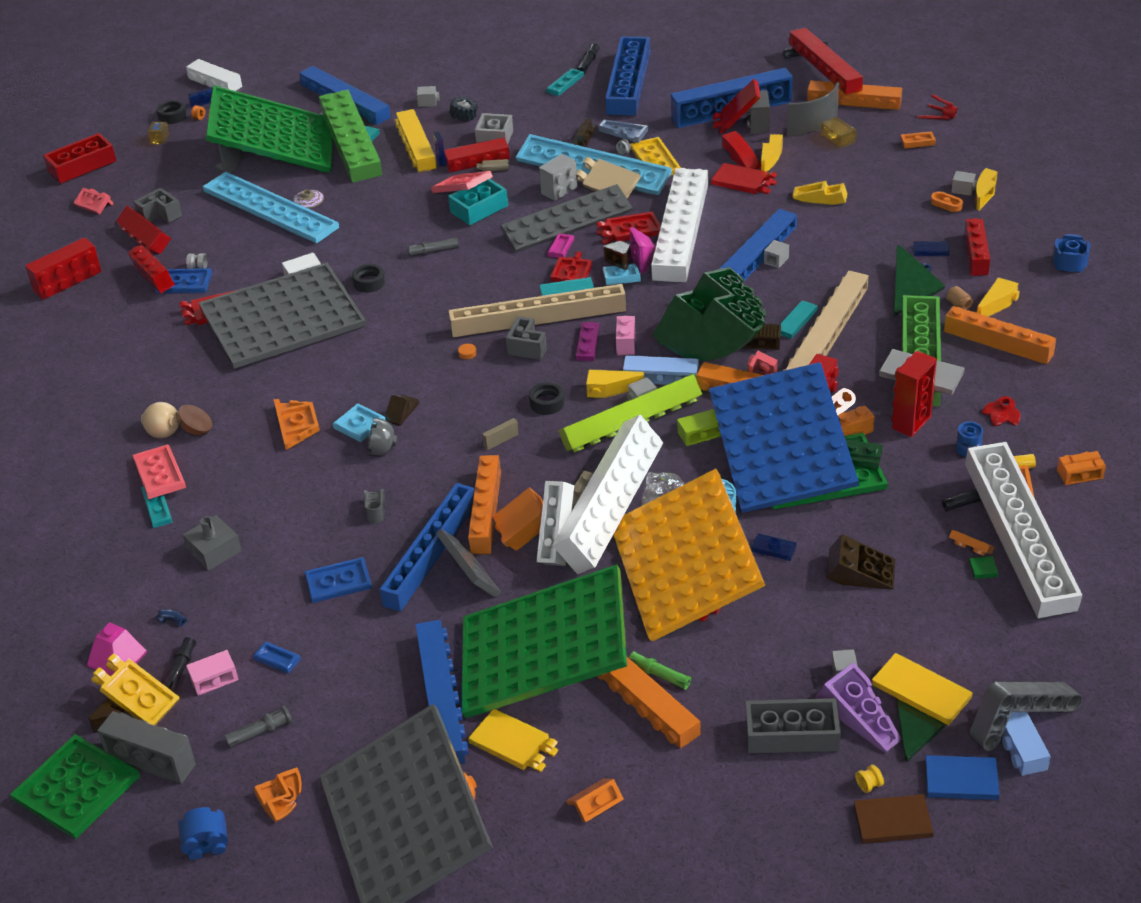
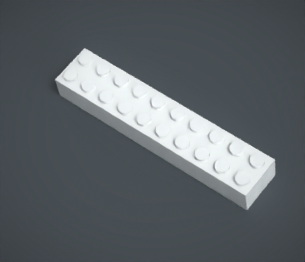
[652,168,708,282]
[553,415,663,574]
[965,442,1082,618]

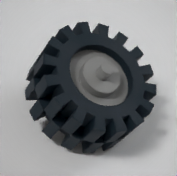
[449,97,478,121]

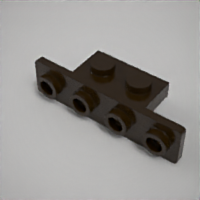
[571,119,596,148]

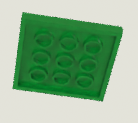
[10,734,140,839]

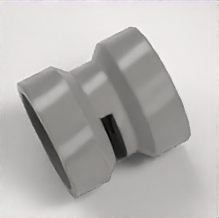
[186,253,207,269]

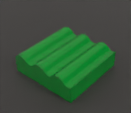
[969,556,998,579]

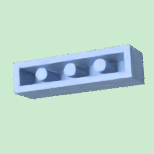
[623,356,699,385]
[1002,712,1050,776]

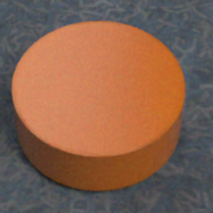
[458,344,476,359]

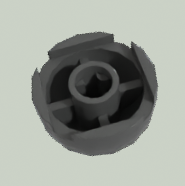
[366,418,397,456]

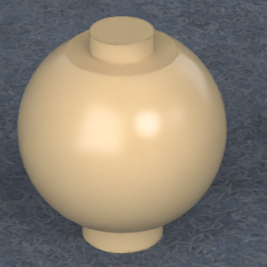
[141,402,180,439]

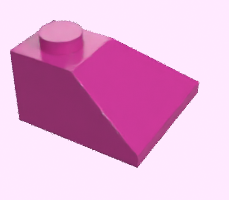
[630,227,656,274]
[87,622,147,676]

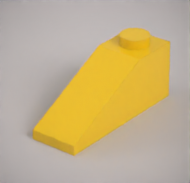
[977,277,1020,317]
[586,370,644,398]

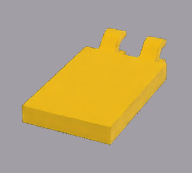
[91,653,180,725]
[468,709,558,772]

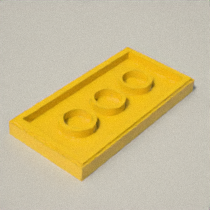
[630,137,681,175]
[872,653,973,726]

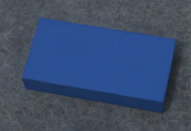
[253,641,301,674]

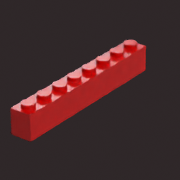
[788,28,863,94]

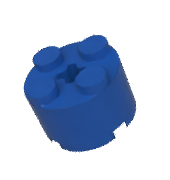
[1052,234,1091,272]
[178,807,228,860]

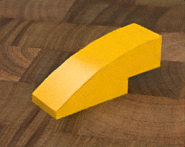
[761,134,783,172]
[975,168,997,210]
[793,181,847,204]

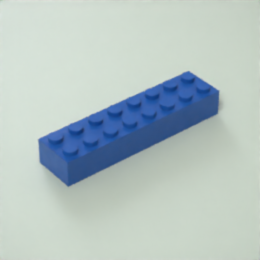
[605,36,650,115]
[671,68,793,128]

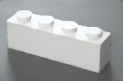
[186,59,242,91]
[537,481,574,566]

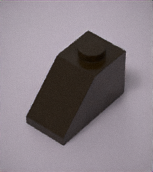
[603,241,631,270]

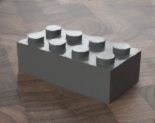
[745,698,840,753]
[97,711,196,784]

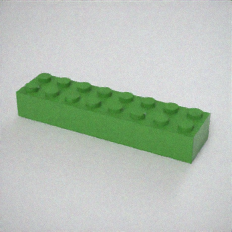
[319,90,382,182]
[902,295,941,407]

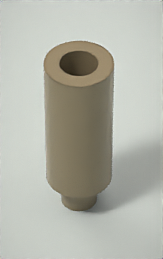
[477,159,508,172]

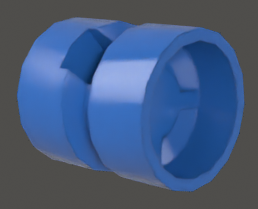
[956,421,983,457]

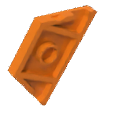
[274,399,320,450]

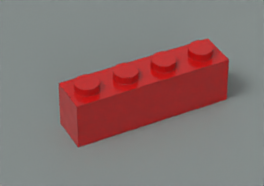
[444,138,510,172]
[116,205,172,254]
[964,218,990,276]
[128,245,175,294]

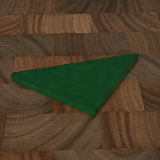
[893,245,945,317]
[896,698,962,762]

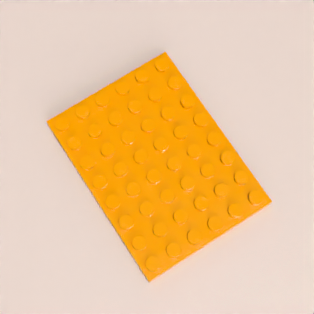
[613,469,766,641]

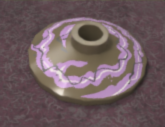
[292,190,324,208]

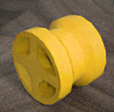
[855,764,884,793]

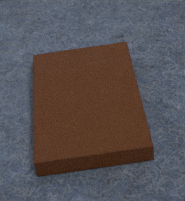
[854,794,934,844]

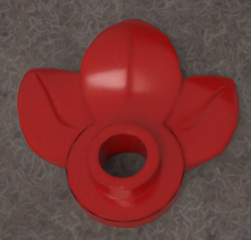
[982,396,1021,426]

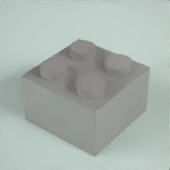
[475,113,513,144]
[539,154,577,201]

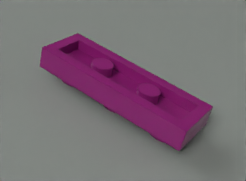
[576,322,600,361]

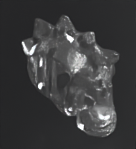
[641,472,686,505]

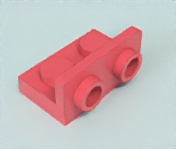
[74,188,114,215]
[747,351,778,375]

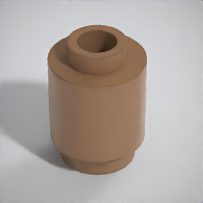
[946,286,973,310]

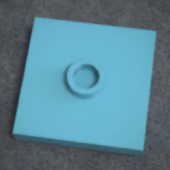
[602,263,641,285]
[333,403,386,442]

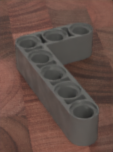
[970,682,1083,751]

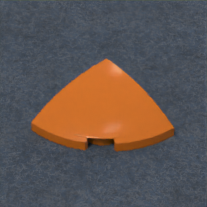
[253,767,302,823]

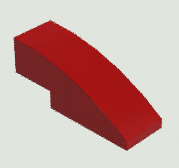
[722,131,761,170]

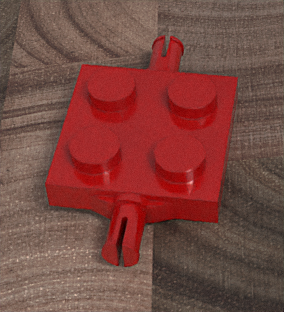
[550,251,592,283]

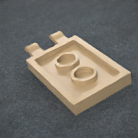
[576,157,641,199]

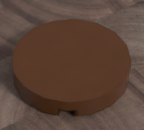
[176,405,212,436]

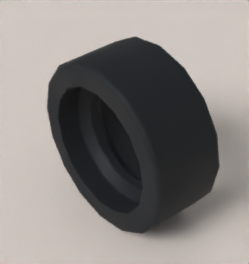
[157,100,187,124]
[352,264,385,293]
[529,382,565,415]

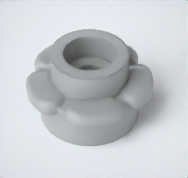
[616,139,631,154]

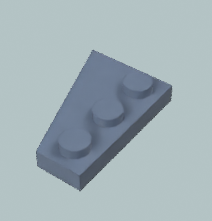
[599,120,648,143]

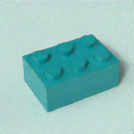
[448,178,508,225]

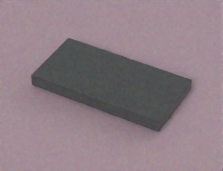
[436,529,502,597]

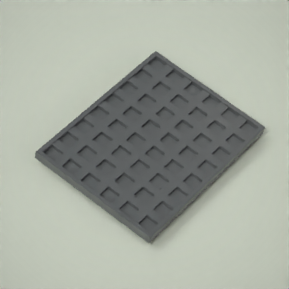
[198,262,366,369]
[320,704,493,903]

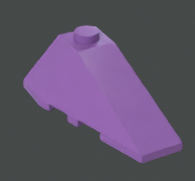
[815,662,901,753]

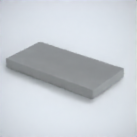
[879,349,965,395]

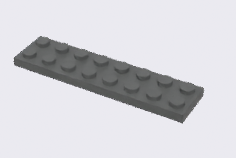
[501,184,633,253]

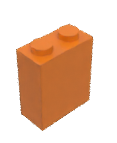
[493,487,543,551]

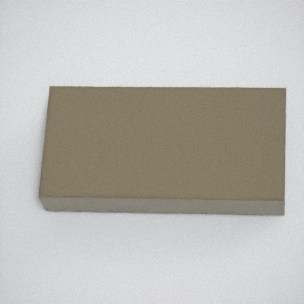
[482,418,519,450]

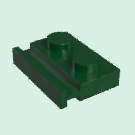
[845,439,883,469]

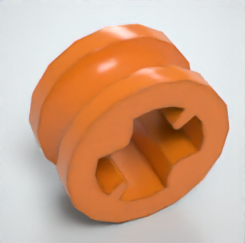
[191,106,205,120]

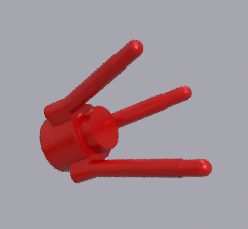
[917,94,958,120]

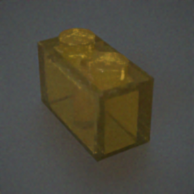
[821,116,857,149]

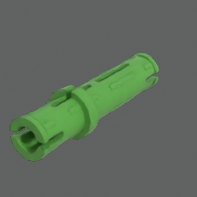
[629,651,692,690]

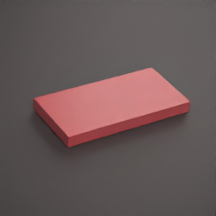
[431,171,493,193]
[132,445,186,499]

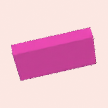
[548,233,574,258]

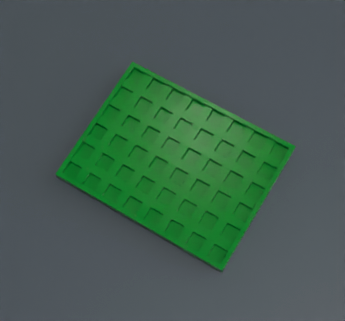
[462,564,627,718]

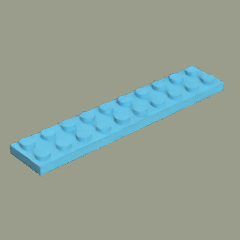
[516,134,672,196]
[203,172,339,244]

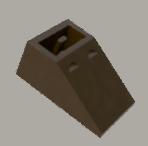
[826,534,896,589]

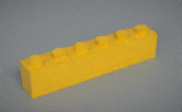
[394,109,436,172]

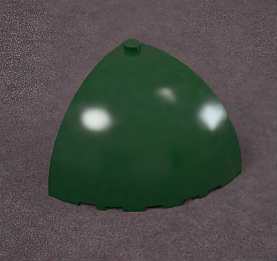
[652,267,766,361]

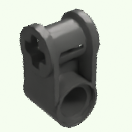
[364,489,385,524]

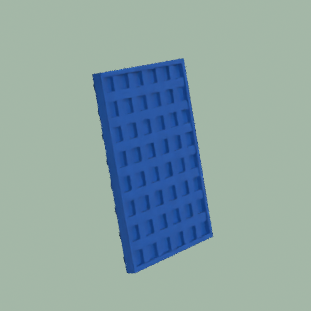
[709,362,859,513]

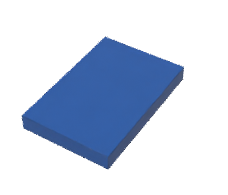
[155,268,212,293]
[304,557,372,603]
[925,755,999,800]

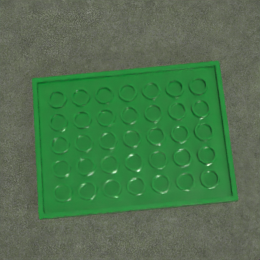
[205,85,332,173]

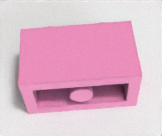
[616,316,635,355]
[186,650,238,695]

